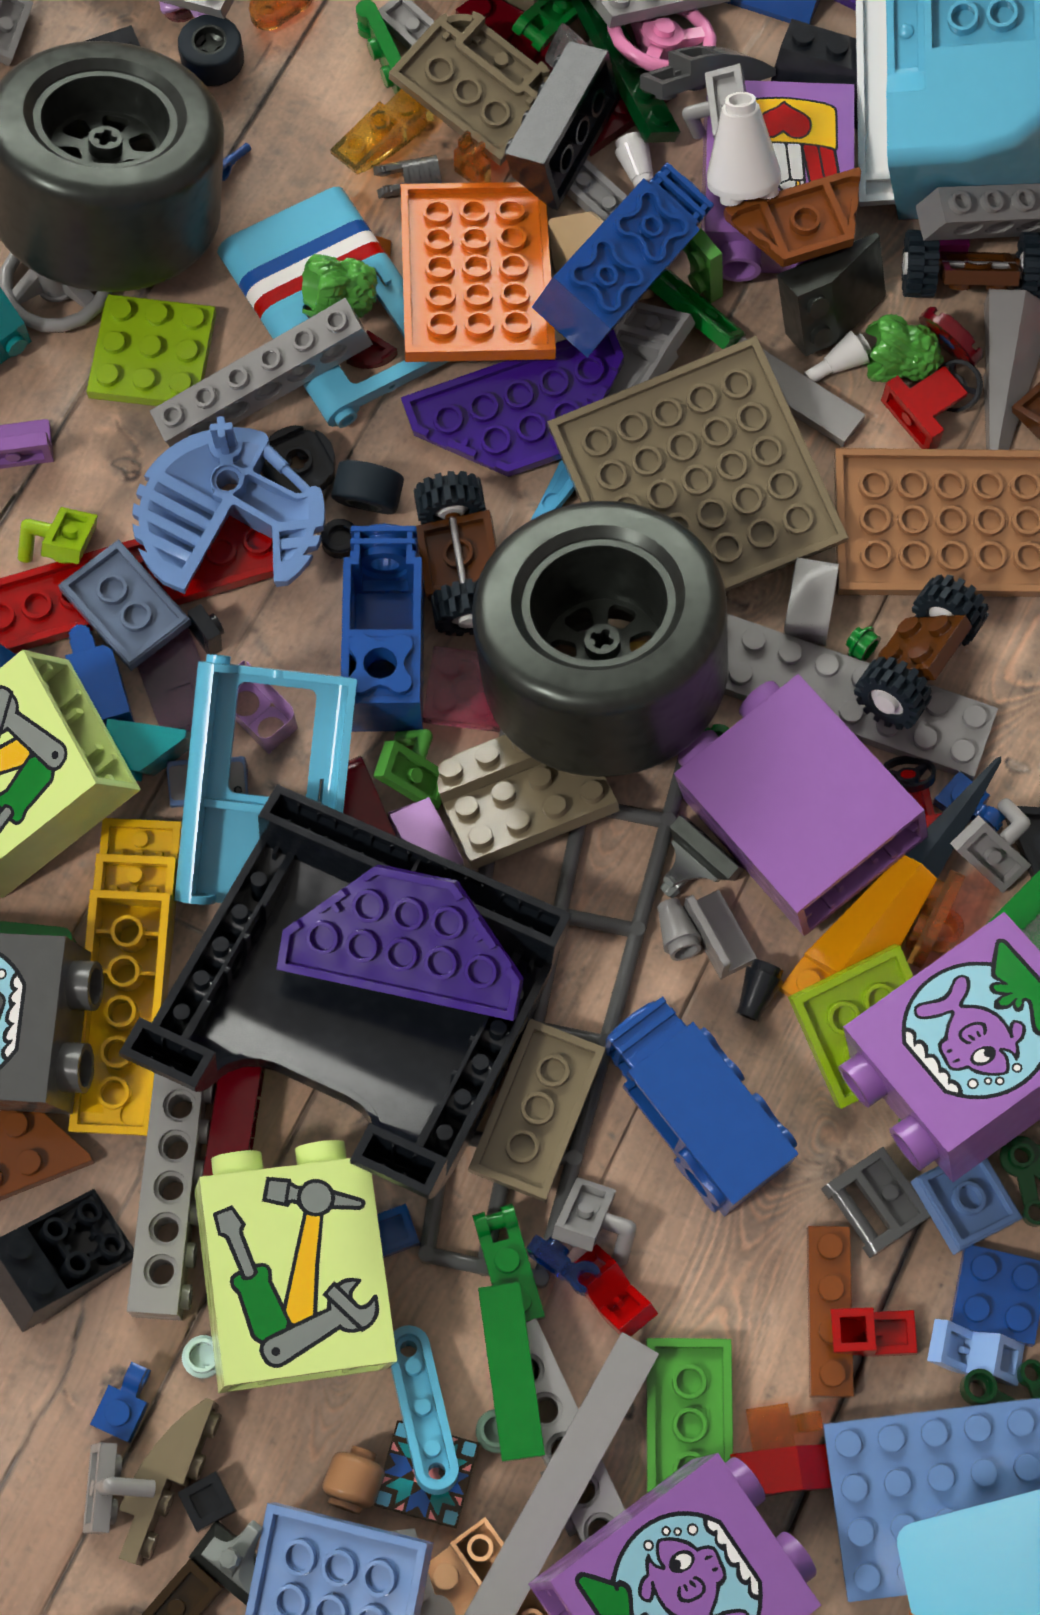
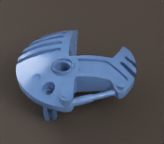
[132,416,325,594]

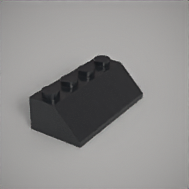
[771,19,858,130]
[505,41,620,210]

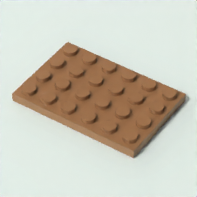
[834,448,1040,597]

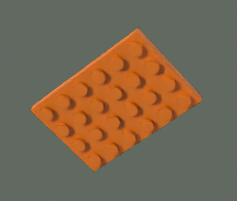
[400,182,556,362]

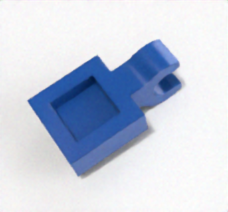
[933,771,1006,832]
[90,1362,151,1443]

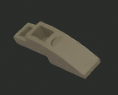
[119,1398,222,1566]

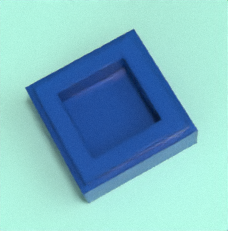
[377,1203,420,1258]

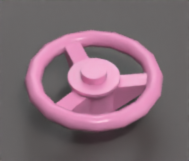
[607,9,717,71]

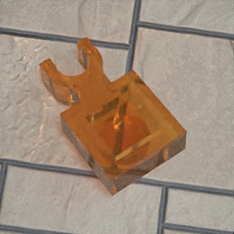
[454,130,491,183]

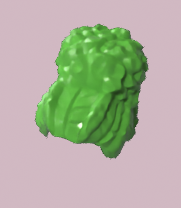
[302,254,378,318]
[865,314,944,382]

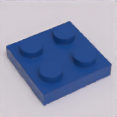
[950,1245,1040,1347]

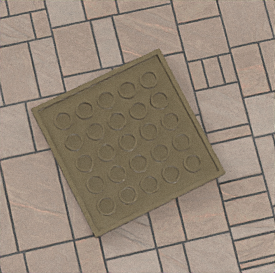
[547,336,848,592]

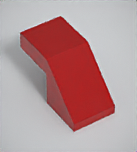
[565,1244,658,1337]
[830,1307,918,1357]
[730,1444,831,1497]

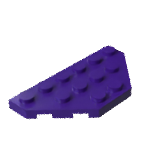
[401,329,624,477]
[276,864,524,1021]

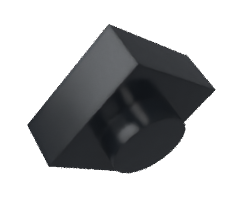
[188,604,224,654]
[177,1471,237,1533]

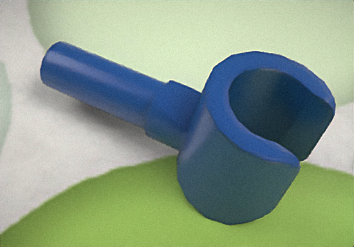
[222,143,251,181]

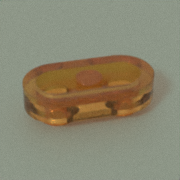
[249,0,313,31]

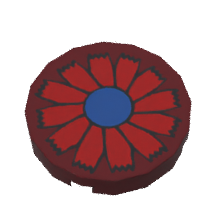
[919,307,983,366]

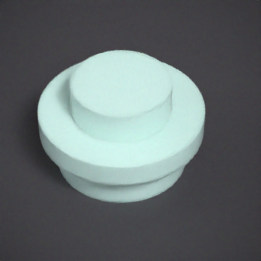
[182,1335,216,1379]

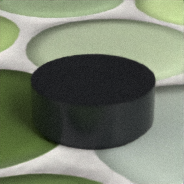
[321,519,355,559]

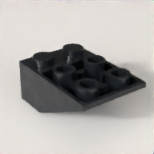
[0,1189,134,1332]

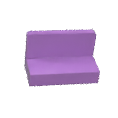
[0,419,54,469]

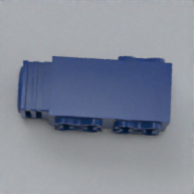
[532,162,714,358]
[341,523,425,732]
[605,996,799,1217]

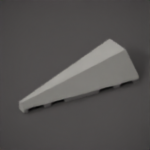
[983,289,1040,450]

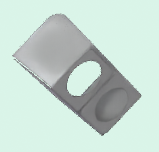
[783,557,839,646]

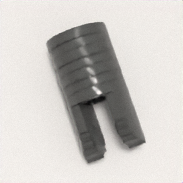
[372,155,442,199]

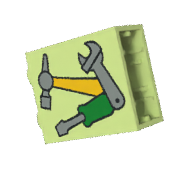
[0,650,141,898]
[194,1140,397,1394]

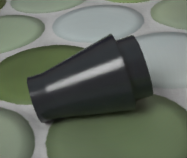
[736,959,784,1022]

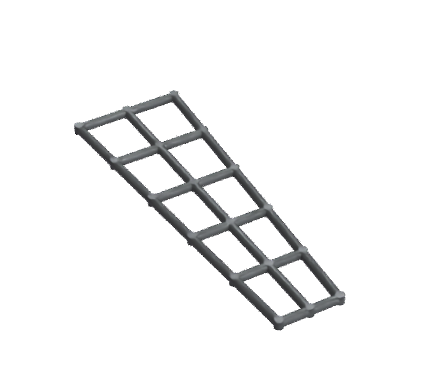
[418,728,683,1288]

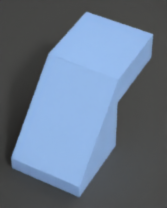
[927,1319,1025,1386]

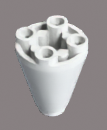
[707,92,781,206]

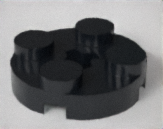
[261,425,336,493]

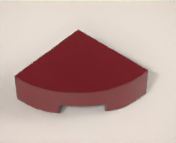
[346,330,398,369]

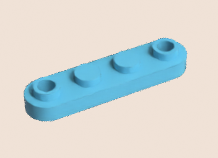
[390,1325,459,1495]

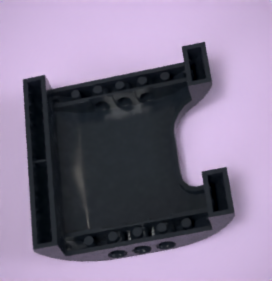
[119,784,572,1199]

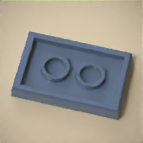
[58,539,192,671]

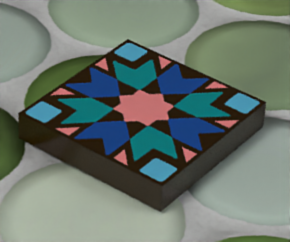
[374,1420,480,1529]

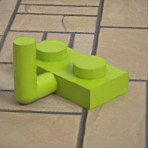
[17,507,98,564]

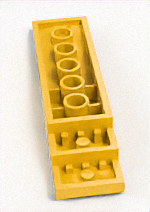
[68,818,182,1136]

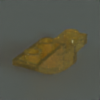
[330,89,434,175]

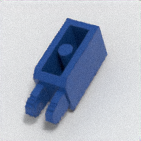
[65,624,134,726]

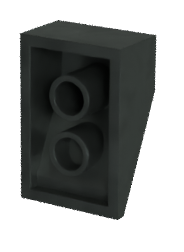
[777,232,886,356]

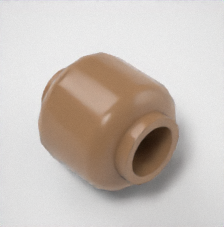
[322,1446,385,1515]

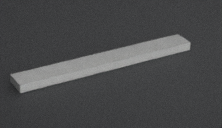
[464,1332,659,1615]

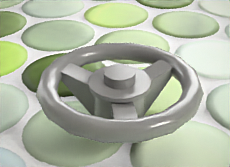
[0,252,112,333]

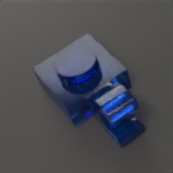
[526,1234,601,1296]

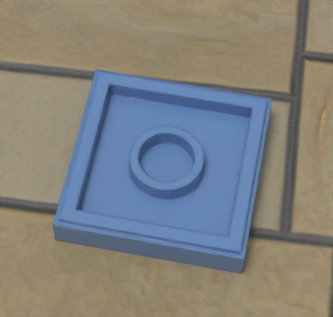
[911,1158,1023,1255]

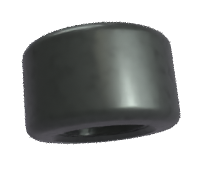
[0,41,224,292]
[472,501,728,777]

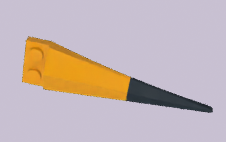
[779,756,1001,997]

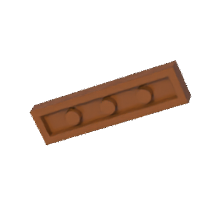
[807,1226,854,1398]

